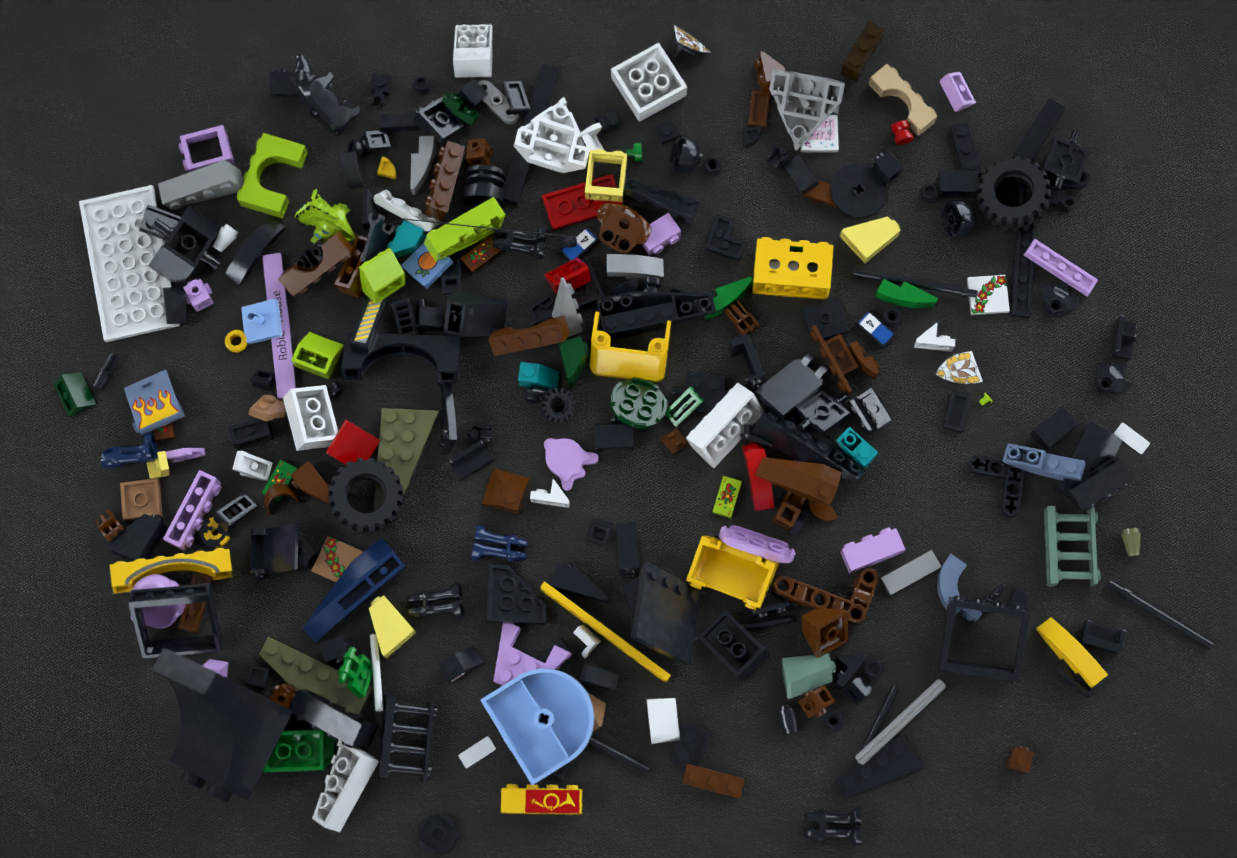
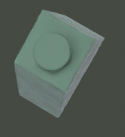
[782,653,835,699]

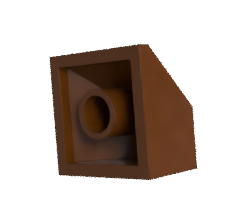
[482,468,530,515]
[802,608,848,658]

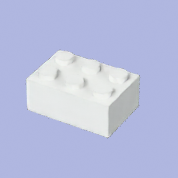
[283,385,338,451]

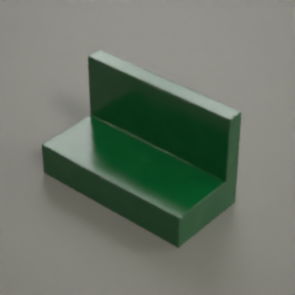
[54,372,96,417]

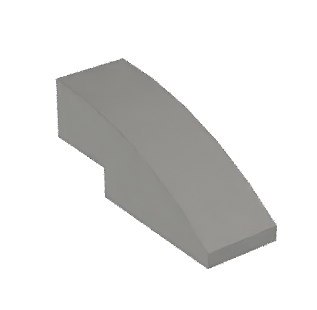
[410,136,436,195]
[607,254,664,279]

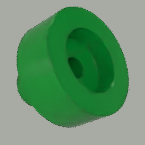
[626,143,642,162]

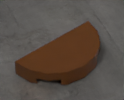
[809,500,839,522]

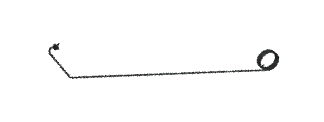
[390,218,577,248]

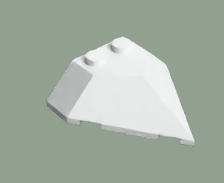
[514,98,589,173]

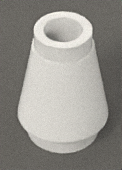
[213,224,238,253]

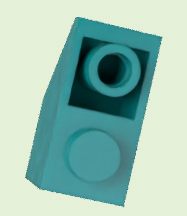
[386,221,426,259]
[836,427,878,469]

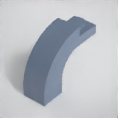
[937,554,982,622]

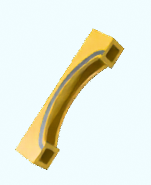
[110,548,232,594]

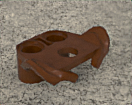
[597,203,652,253]

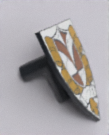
[671,25,711,58]
[935,350,983,384]

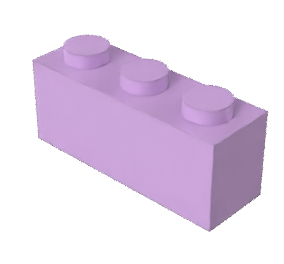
[840,527,906,574]

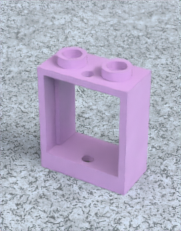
[179,125,235,172]

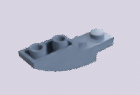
[1003,443,1086,481]

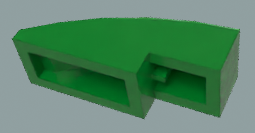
[704,277,752,321]
[875,279,938,308]

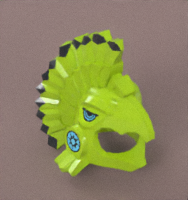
[295,188,356,244]

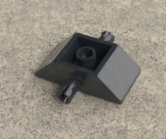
[148,205,221,287]

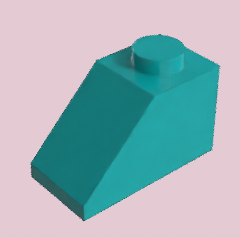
[518,362,560,388]

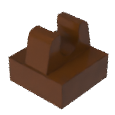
[661,428,688,455]

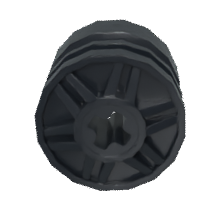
[464,165,506,207]

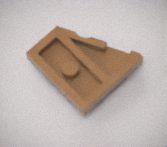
[248,395,286,421]

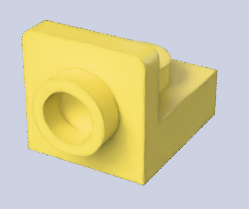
[147,451,169,479]

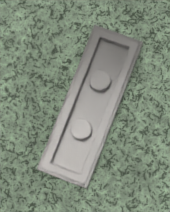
[881,550,942,596]

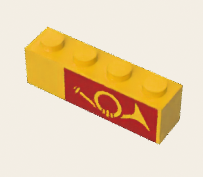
[501,784,583,815]

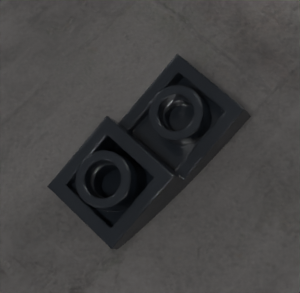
[292,238,325,267]

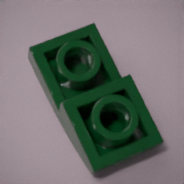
[442,92,479,125]

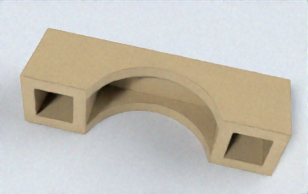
[869,64,937,137]

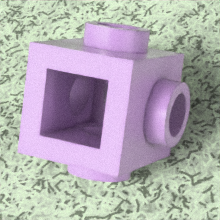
[183,279,214,312]

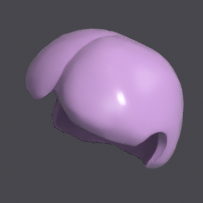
[129,574,185,628]

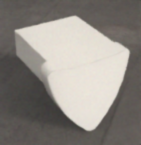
[580,123,604,152]
[573,625,601,658]

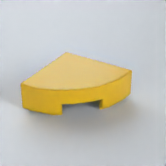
[377,157,396,180]

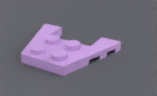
[493,623,571,686]

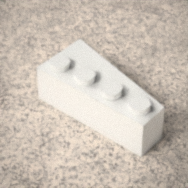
[312,740,379,832]

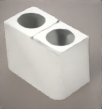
[647,698,680,744]

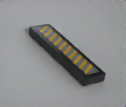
[350,296,389,351]

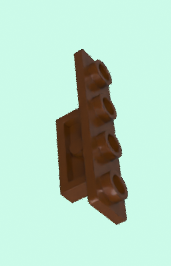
[810,325,859,395]

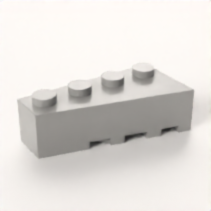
[158,160,244,209]

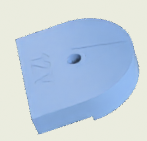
[481,669,595,785]

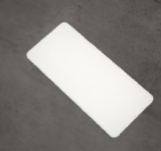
[1114,423,1150,454]
[458,736,496,768]

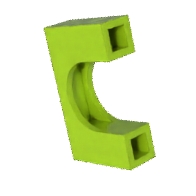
[237,133,308,219]

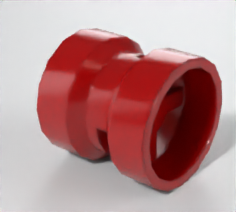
[891,120,914,145]

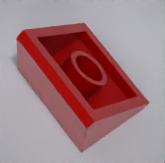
[544,257,591,296]

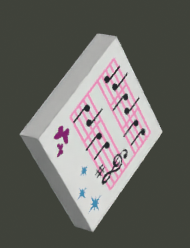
[801,115,839,153]

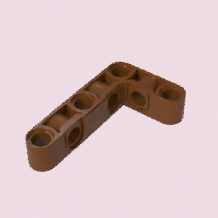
[771,568,878,624]

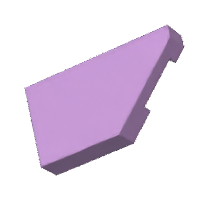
[166,448,206,463]

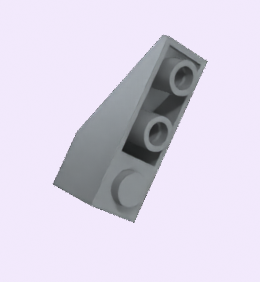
[552,277,584,337]

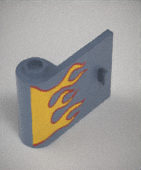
[124,370,185,435]

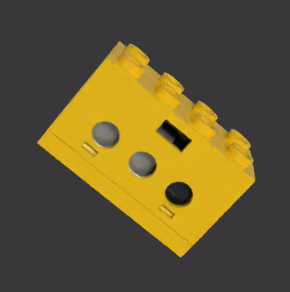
[752,237,833,300]

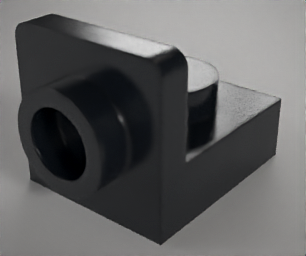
[360,130,391,156]

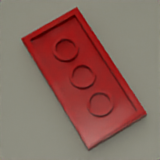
[542,174,623,231]

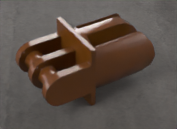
[723,300,760,335]
[95,509,125,542]

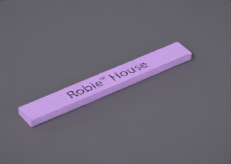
[262,253,297,400]

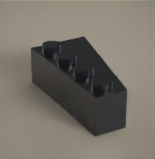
[289,689,380,748]

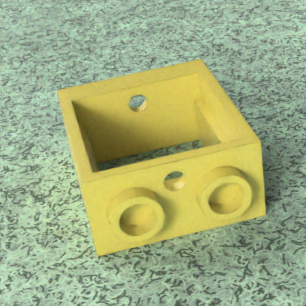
[585,149,627,202]

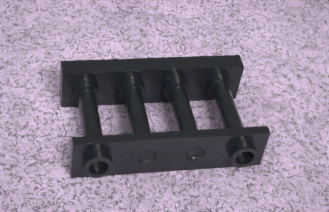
[376,696,437,782]

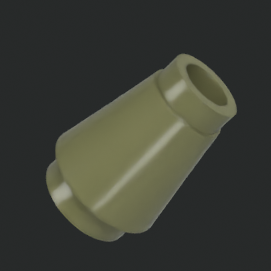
[1121,528,1141,556]

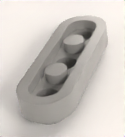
[478,80,519,124]

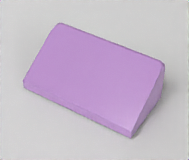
[940,72,976,112]

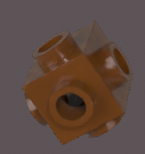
[465,138,493,166]
[269,683,297,709]
[798,685,835,718]

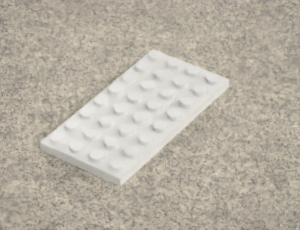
[79,185,180,342]

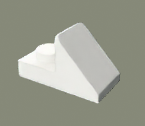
[914,323,955,352]
[232,451,272,481]
[530,479,570,508]

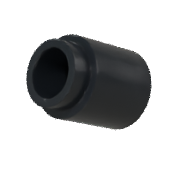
[776,704,800,735]

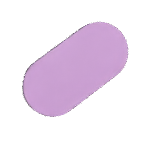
[719,525,795,563]

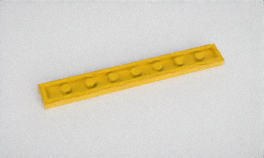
[541,581,671,683]

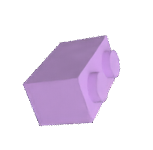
[642,213,681,256]

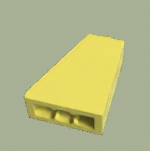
[840,217,900,264]
[369,595,416,659]

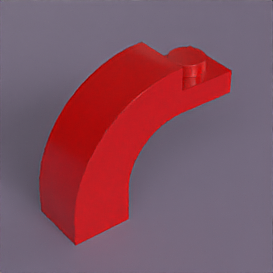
[742,443,774,511]

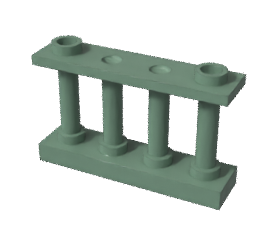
[1044,506,1101,587]

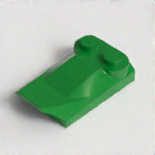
[263,730,335,773]

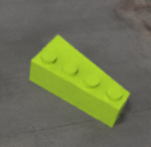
[424,197,505,262]

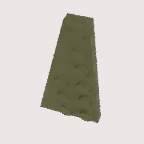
[374,408,440,523]
[259,637,373,714]

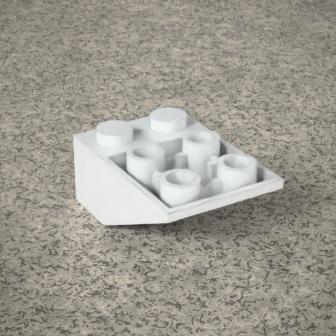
[453,24,492,77]

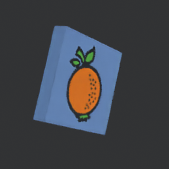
[401,241,453,289]

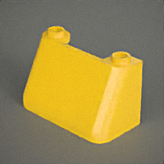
[686,535,779,610]

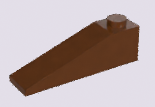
[755,457,841,508]

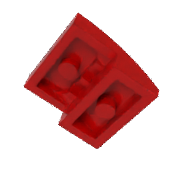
[325,420,380,465]

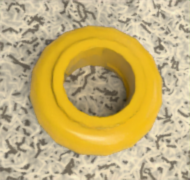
[225,330,248,353]

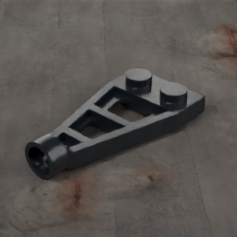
[436,375,457,455]

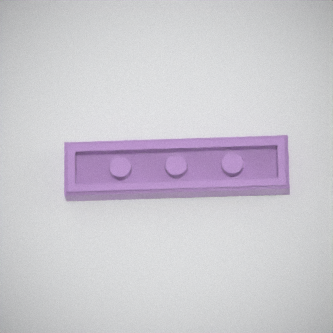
[1024,239,1098,296]

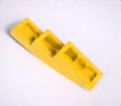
[1036,617,1108,688]

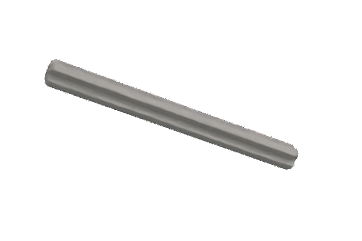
[855,679,946,765]

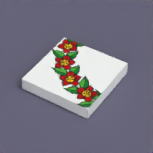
[967,275,1010,315]

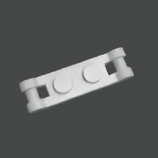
[374,190,439,231]

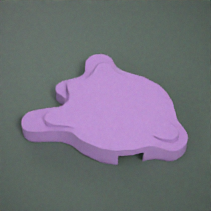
[544,438,598,491]

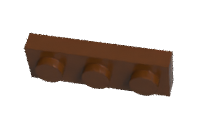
[681,764,745,799]

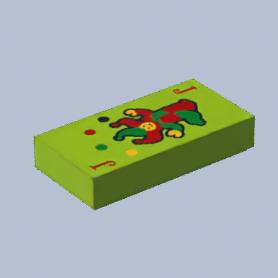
[712,476,742,519]

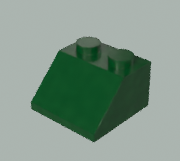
[559,337,589,388]

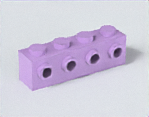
[163,470,221,551]

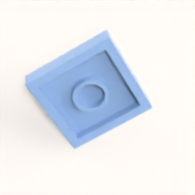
[241,299,282,344]

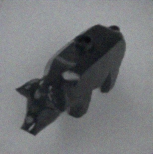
[290,55,361,136]

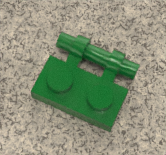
[338,647,373,698]

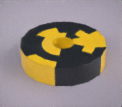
[200,517,232,549]

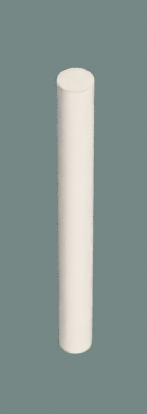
[370,634,383,712]

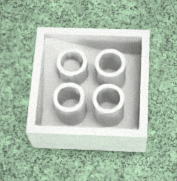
[611,43,687,122]

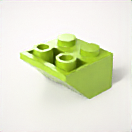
[359,248,405,304]
[291,332,344,380]

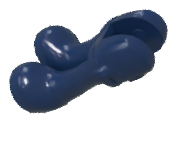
[100,432,157,468]
[471,524,529,562]

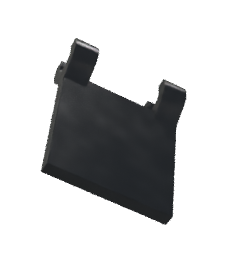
[361,213,397,263]

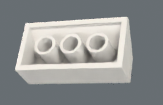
[686,383,764,468]

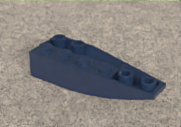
[303,538,406,643]

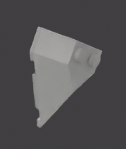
[770,70,845,151]

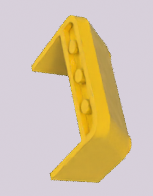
[590,312,671,383]

